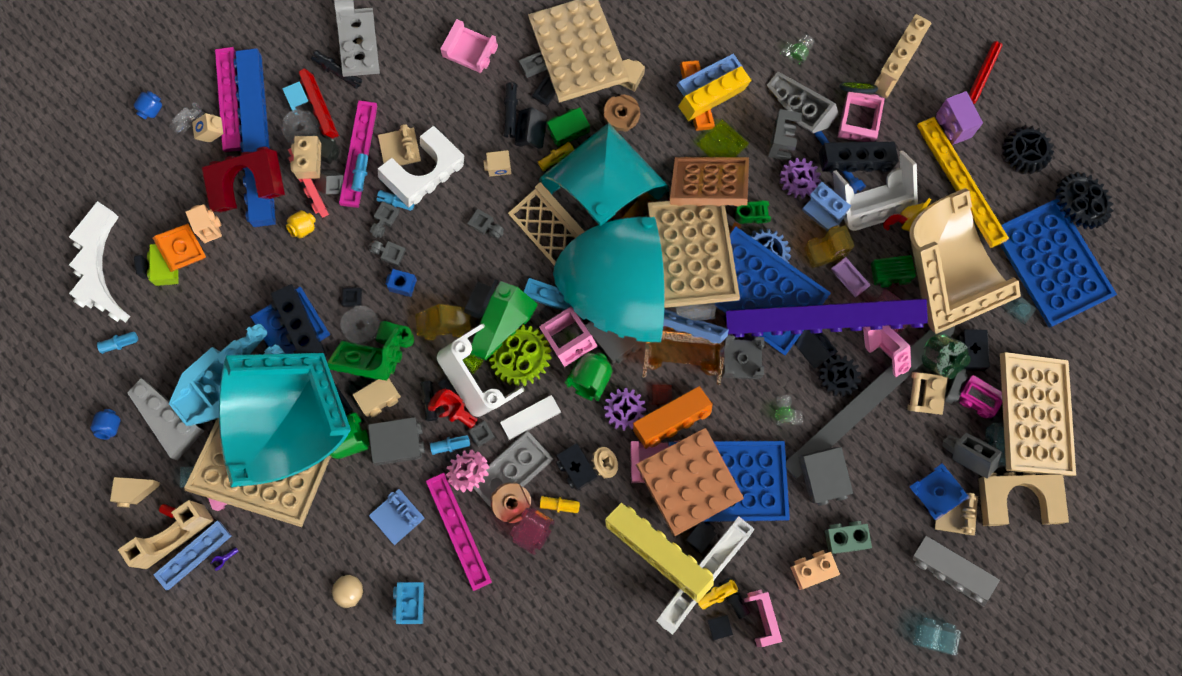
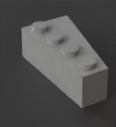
[128,378,204,461]
[913,536,1000,607]

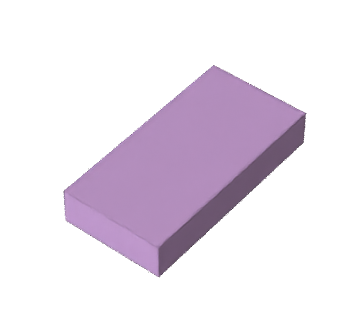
[831,257,870,298]

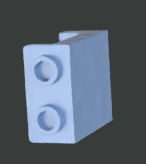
[802,182,851,234]

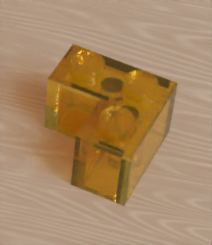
[804,225,855,269]
[416,304,471,340]

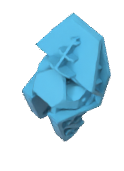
[169,324,285,426]

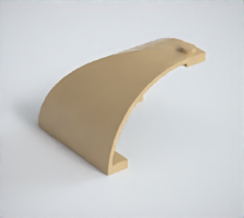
[910,188,1021,334]

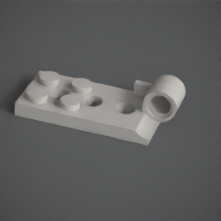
[334,0,380,77]

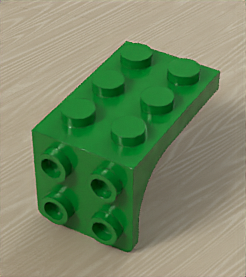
[327,328,402,381]

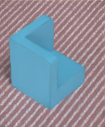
[283,81,308,114]

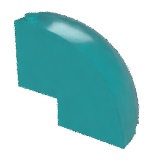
[553,217,665,342]

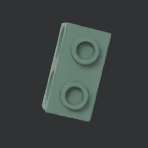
[825,521,872,554]

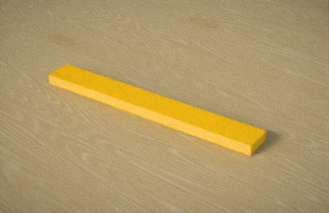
[917,117,1009,248]

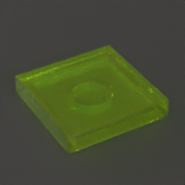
[697,119,749,157]

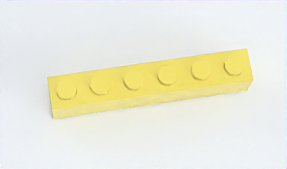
[605,503,713,603]

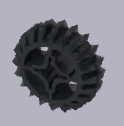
[1002,125,1054,175]

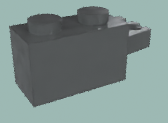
[942,433,1002,479]

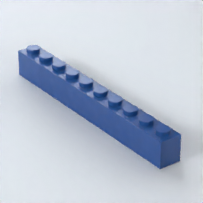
[234,48,276,227]

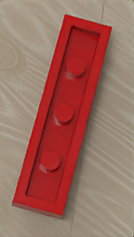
[299,68,339,139]

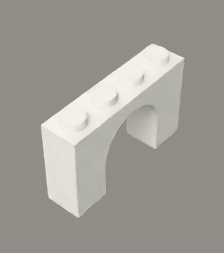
[378,126,464,208]

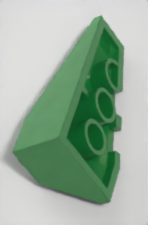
[470,281,538,360]

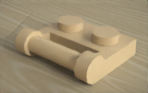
[907,372,948,415]

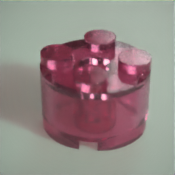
[510,508,555,555]

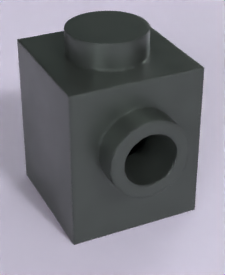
[315,134,339,165]

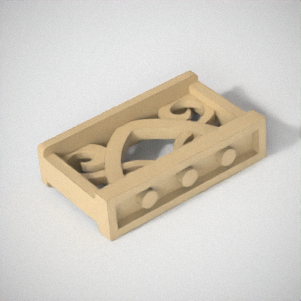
[874,14,931,99]

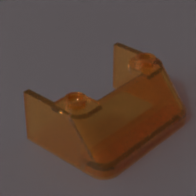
[642,326,725,385]

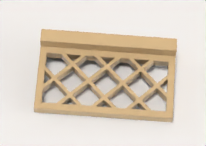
[508,182,585,266]

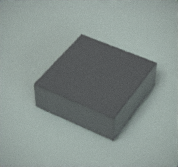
[468,420,495,447]

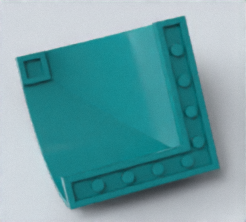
[539,122,669,226]
[219,353,351,487]

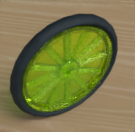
[839,82,878,93]

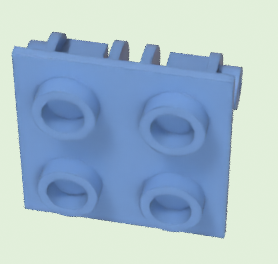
[369,489,425,545]

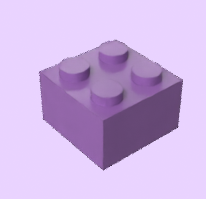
[936,91,983,145]

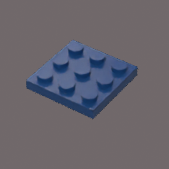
[250,287,330,354]

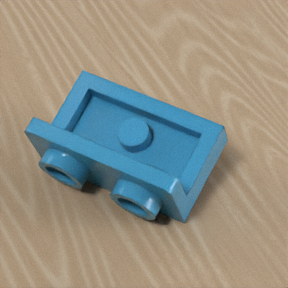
[393,582,424,624]

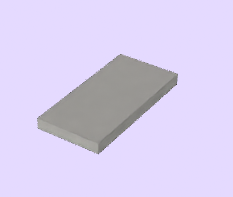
[473,430,554,507]

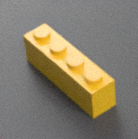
[678,66,752,121]

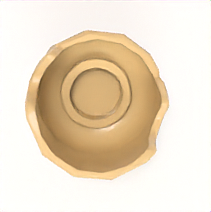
[332,575,363,608]

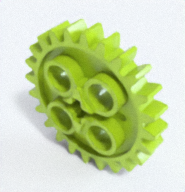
[489,325,552,387]

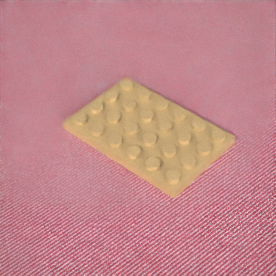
[528,0,629,102]
[648,201,740,308]
[1000,352,1076,476]
[184,418,331,527]

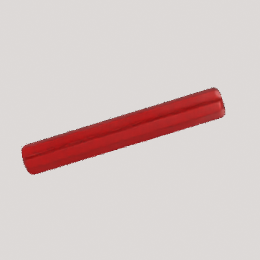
[969,41,1003,104]

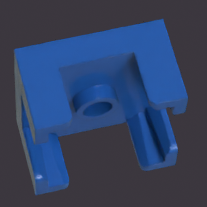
[910,463,969,520]

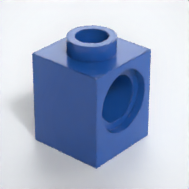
[386,269,417,297]

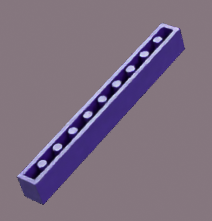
[726,299,928,337]

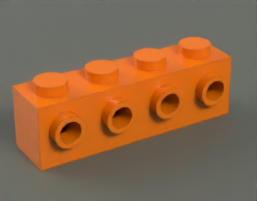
[633,386,712,449]

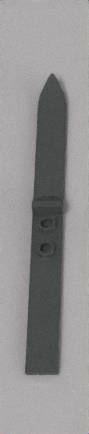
[786,325,956,479]

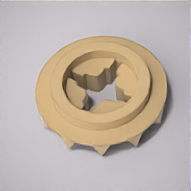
[591,447,618,479]

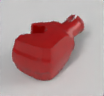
[428,389,478,429]

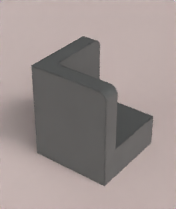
[316,170,343,194]

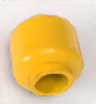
[286,210,315,238]

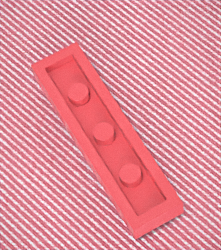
[288,148,329,218]

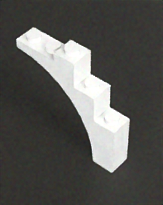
[69,201,130,323]
[656,516,754,635]

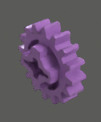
[780,158,821,198]
[604,388,646,431]

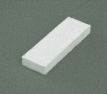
[500,395,561,440]

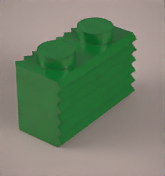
[871,255,916,288]

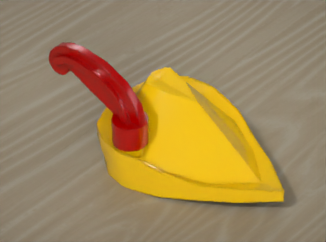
[883,198,931,232]

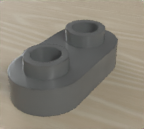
[944,366,967,404]

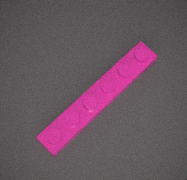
[215,47,242,152]
[339,101,378,208]
[426,473,492,591]

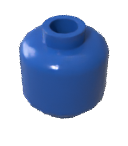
[134,91,162,119]
[90,409,121,440]

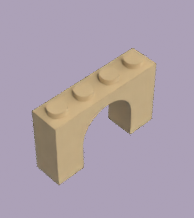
[978,472,1069,526]
[118,500,214,569]

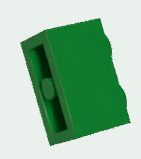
[547,107,590,147]

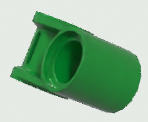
[734,200,771,224]
[375,321,414,348]

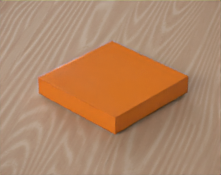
[153,224,206,272]

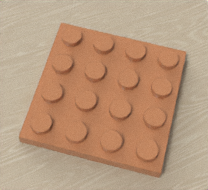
[670,157,749,206]
[636,428,744,536]

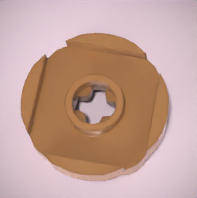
[604,94,640,132]
[491,482,531,523]

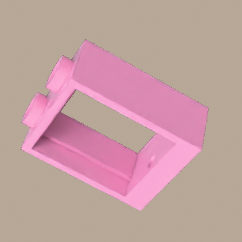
[837,92,885,142]
[539,306,597,367]

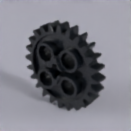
[1055,172,1114,230]

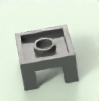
[768,109,802,161]
[722,336,764,380]

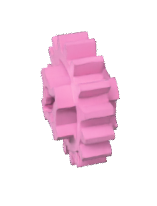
[446,450,489,492]

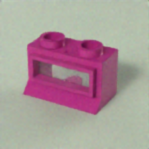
[958,375,1003,418]

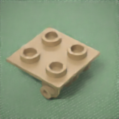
[378,125,421,166]
[935,493,978,536]

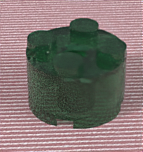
[922,334,971,379]

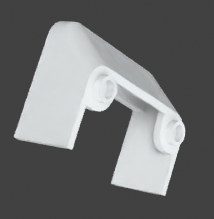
[833,151,918,231]
[437,323,524,417]

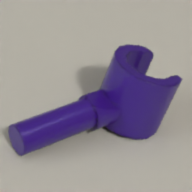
[210,548,239,571]

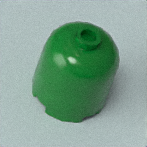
[565,352,612,401]
[329,413,370,459]

